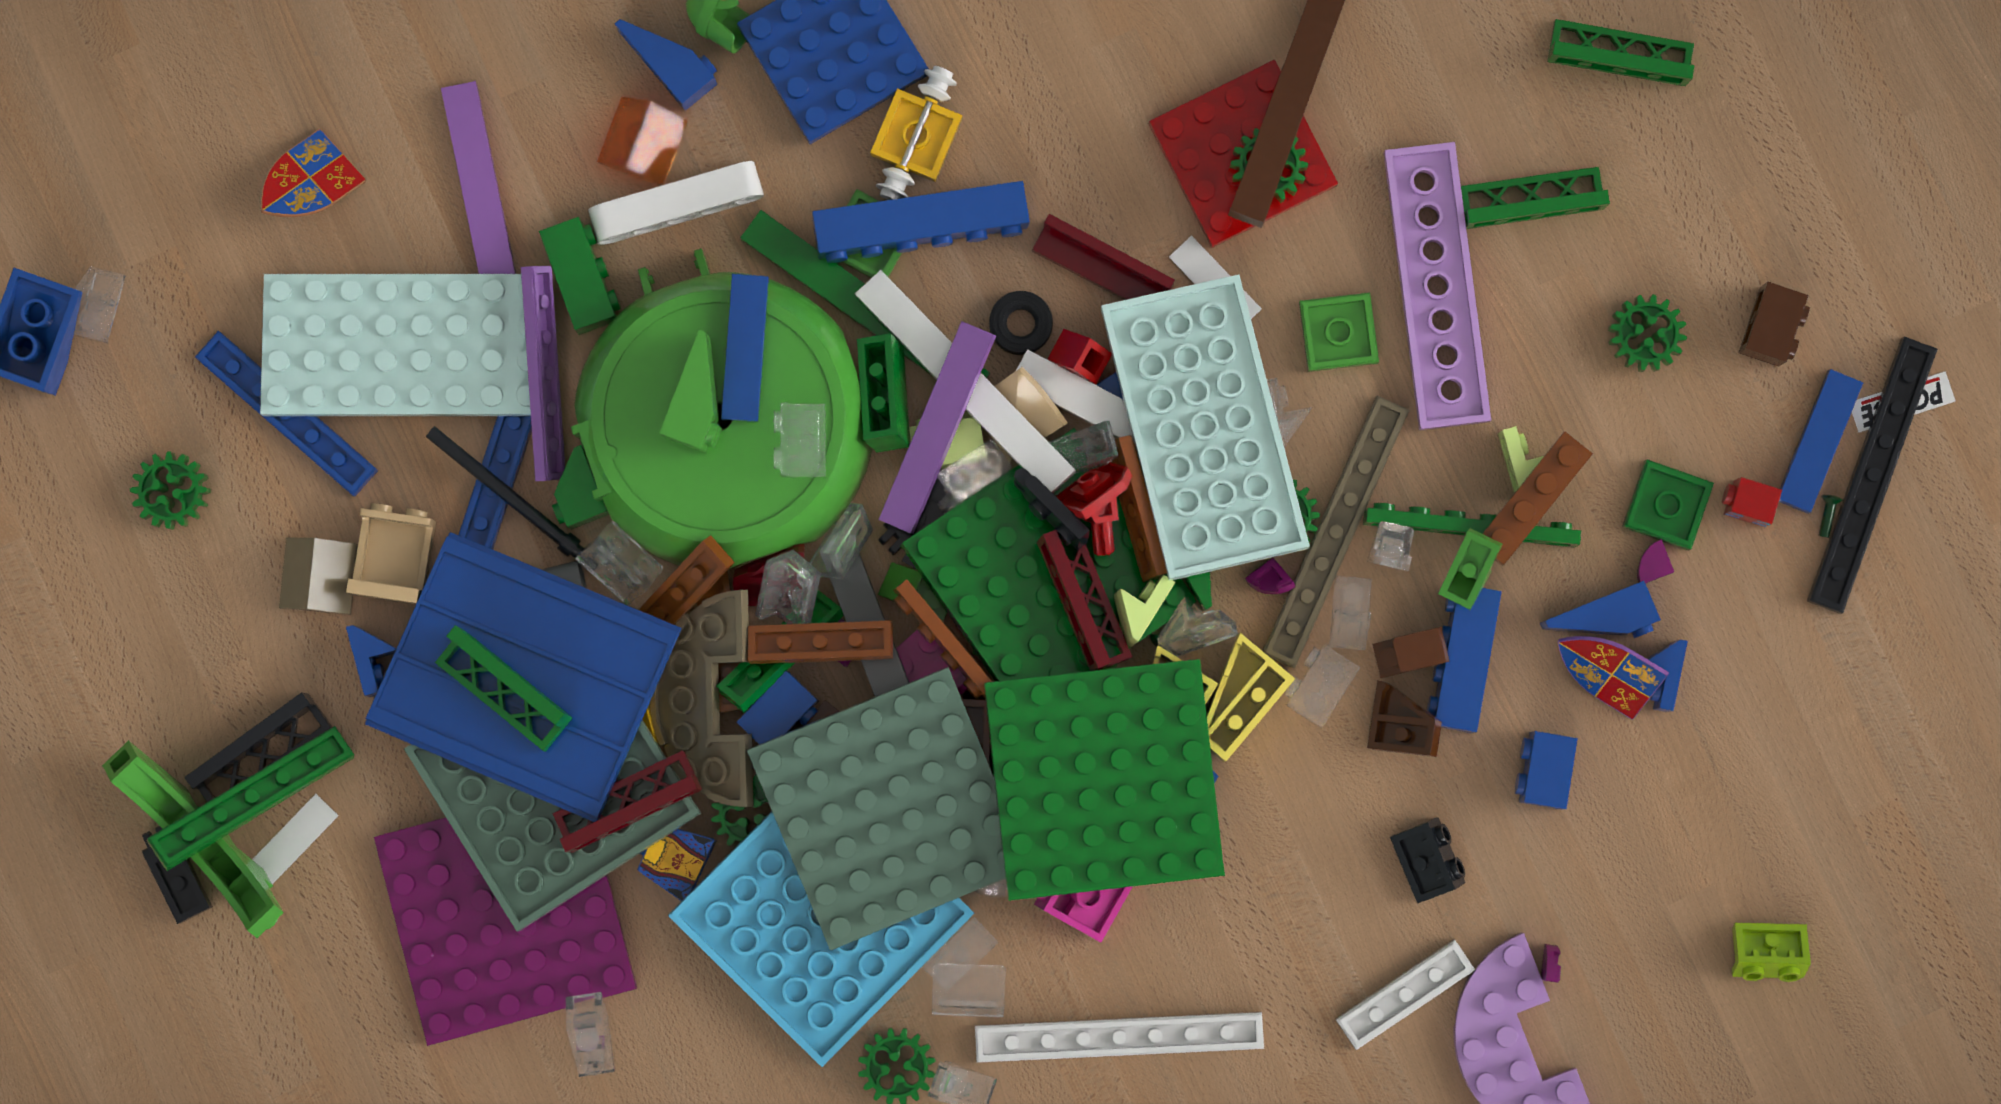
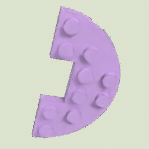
[1453,933,1590,1104]

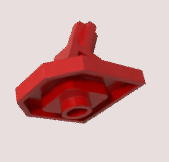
[1056,462,1132,556]

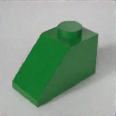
[552,445,609,530]

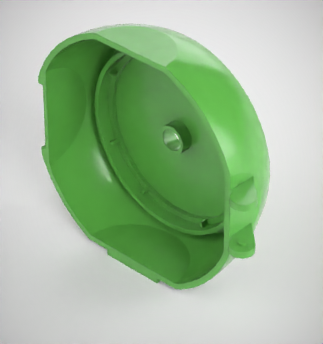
[571,248,872,570]

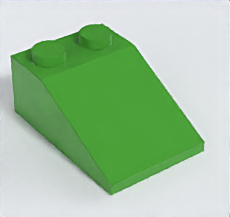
[659,330,722,453]

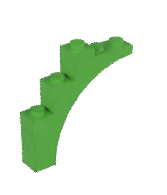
[102,740,284,938]

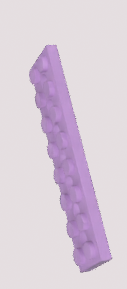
[1383,142,1491,430]

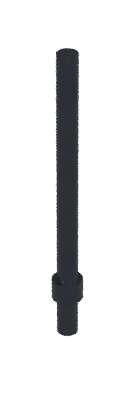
[426,426,601,572]

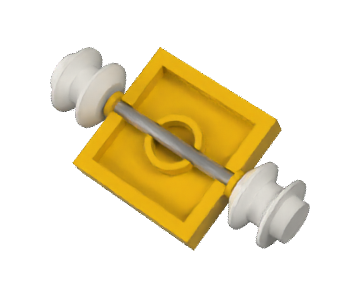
[870,66,963,200]

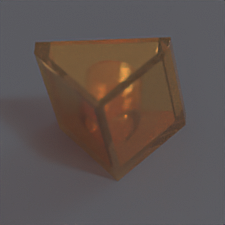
[597,97,688,186]

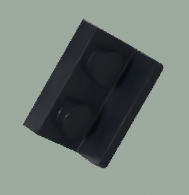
[1390,817,1465,904]

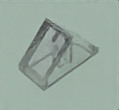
[1049,421,1118,473]

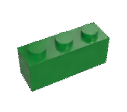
[539,217,621,335]
[857,333,910,453]

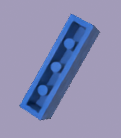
[1427,588,1502,733]

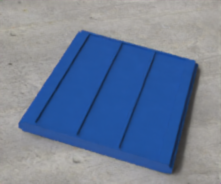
[365,532,682,822]

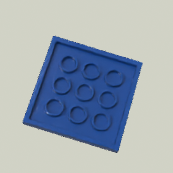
[737,0,929,145]

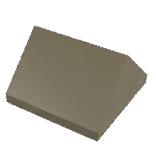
[279,538,358,615]

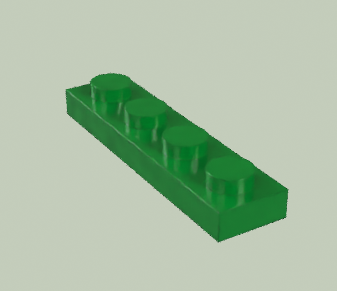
[716,589,844,713]

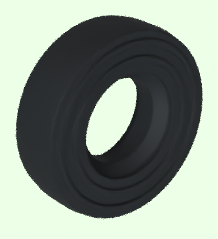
[989,291,1053,355]

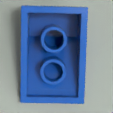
[0,268,83,396]

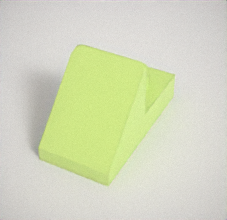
[1498,426,1544,493]
[1114,574,1175,647]

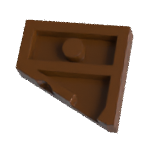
[1367,680,1442,757]

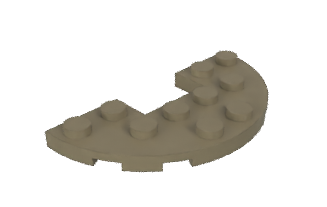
[650,590,754,807]

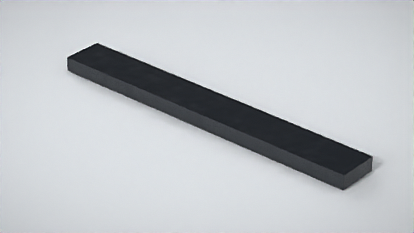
[1807,336,1938,614]

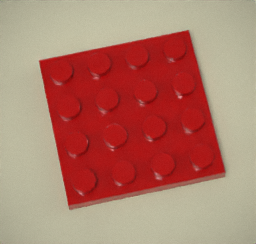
[1148,59,1338,248]

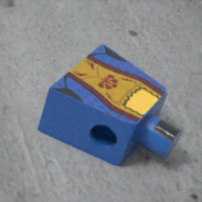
[637,829,717,901]

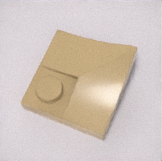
[991,367,1068,462]

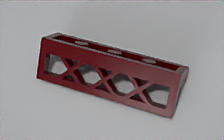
[1032,214,1175,300]
[1037,530,1132,671]
[552,750,702,853]

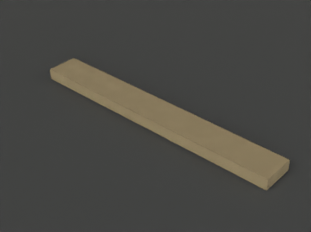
[1263,396,1409,669]

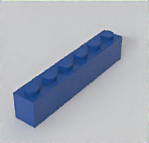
[812,181,1030,263]

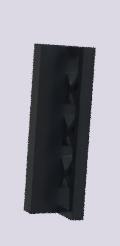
[184,692,332,802]

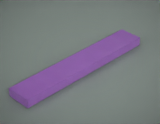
[441,81,516,274]
[521,266,565,481]
[878,321,996,534]

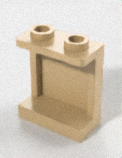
[346,503,436,604]

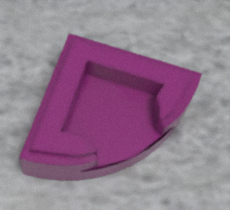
[1637,539,1674,583]
[1245,557,1296,594]
[1541,944,1561,983]

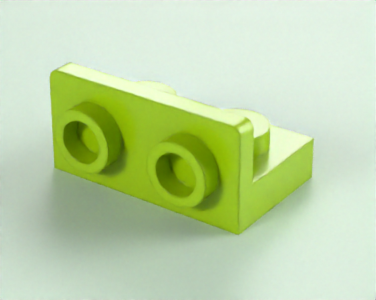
[1732,923,1811,982]

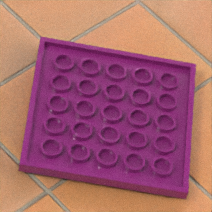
[374,817,637,1046]

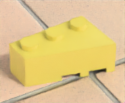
[1206,633,1295,762]

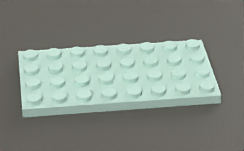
[260,274,531,416]
[1101,274,1310,581]

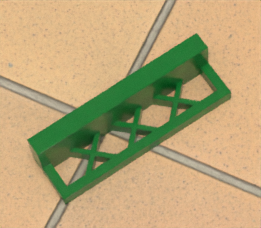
[1547,19,1695,86]
[1461,167,1610,229]
[435,625,572,752]

